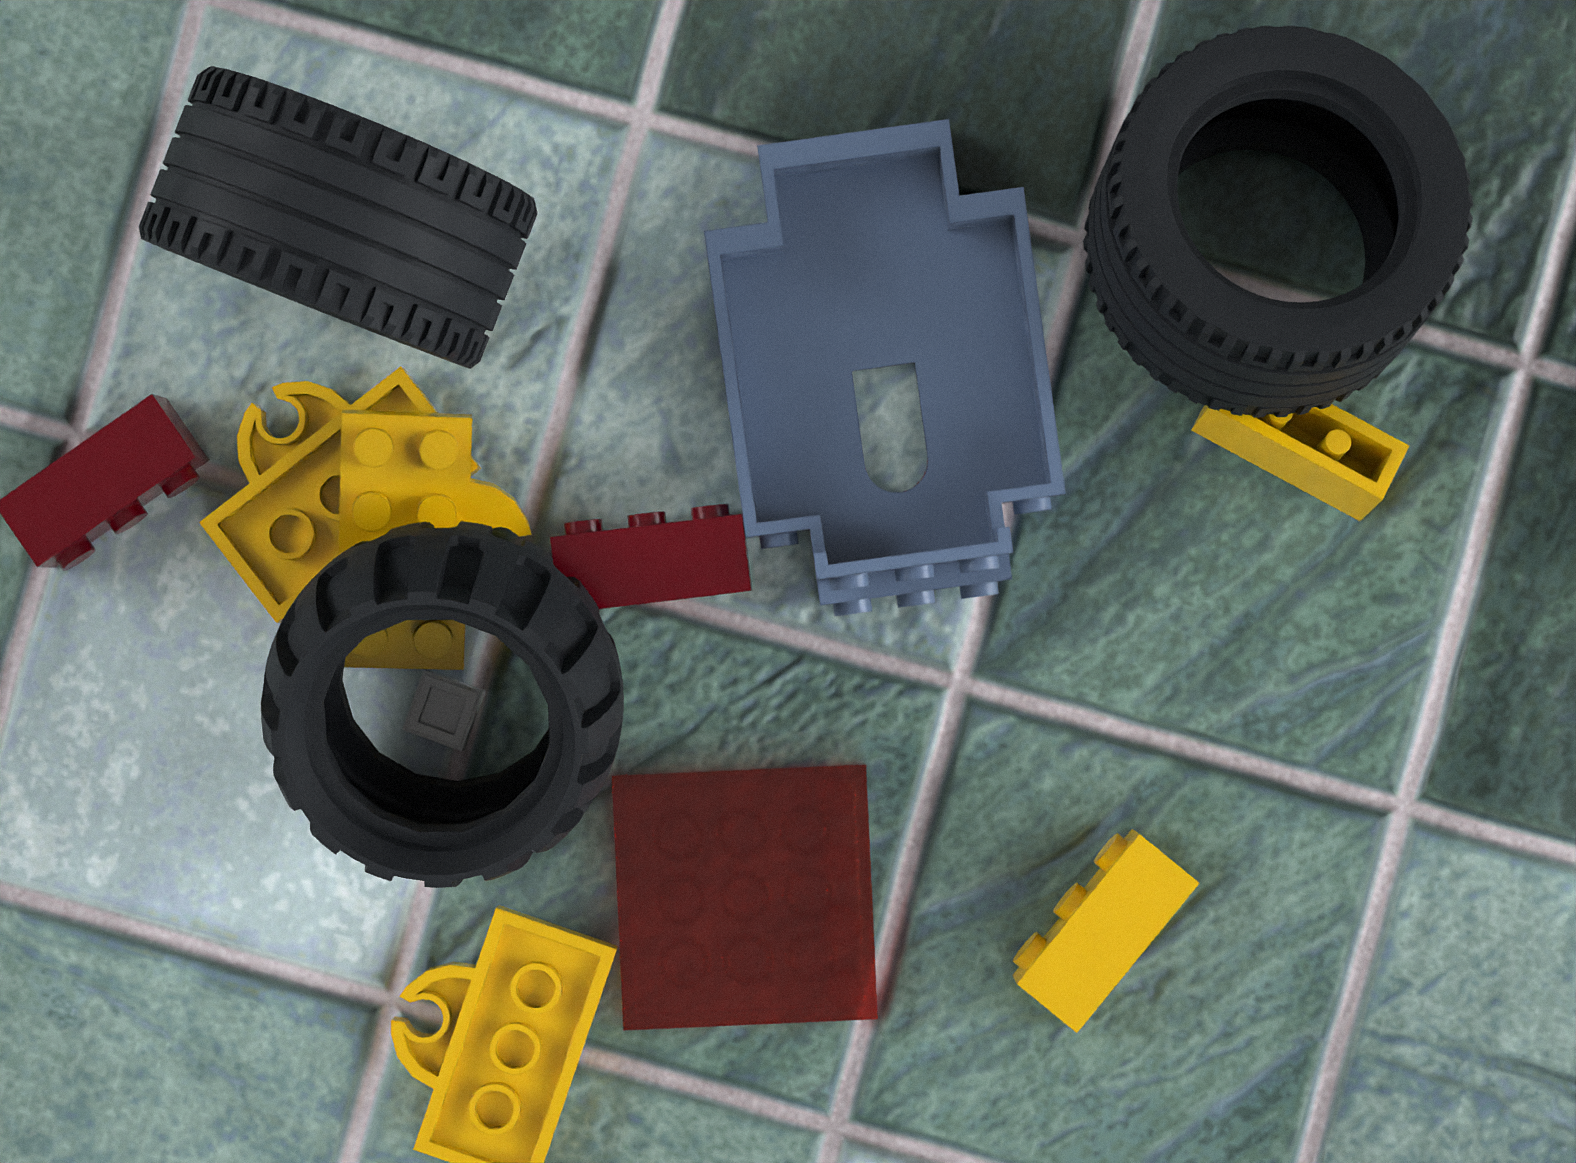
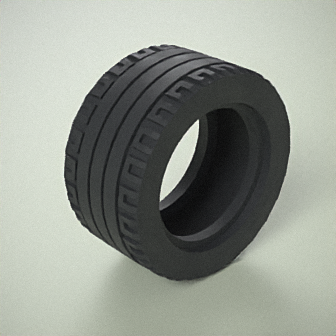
[1083,26,1473,418]
[139,66,538,369]

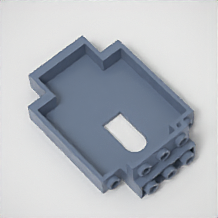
[704,119,1066,616]

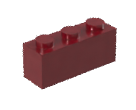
[0,394,209,571]
[550,504,752,609]

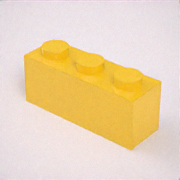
[1191,404,1409,521]
[1012,829,1200,1033]

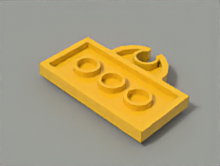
[199,366,482,623]
[338,410,532,670]
[391,905,618,1163]

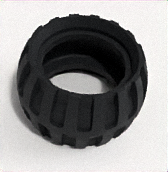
[261,521,624,888]

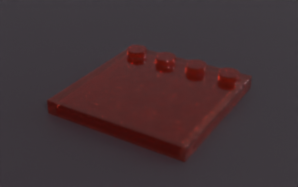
[612,763,878,1031]

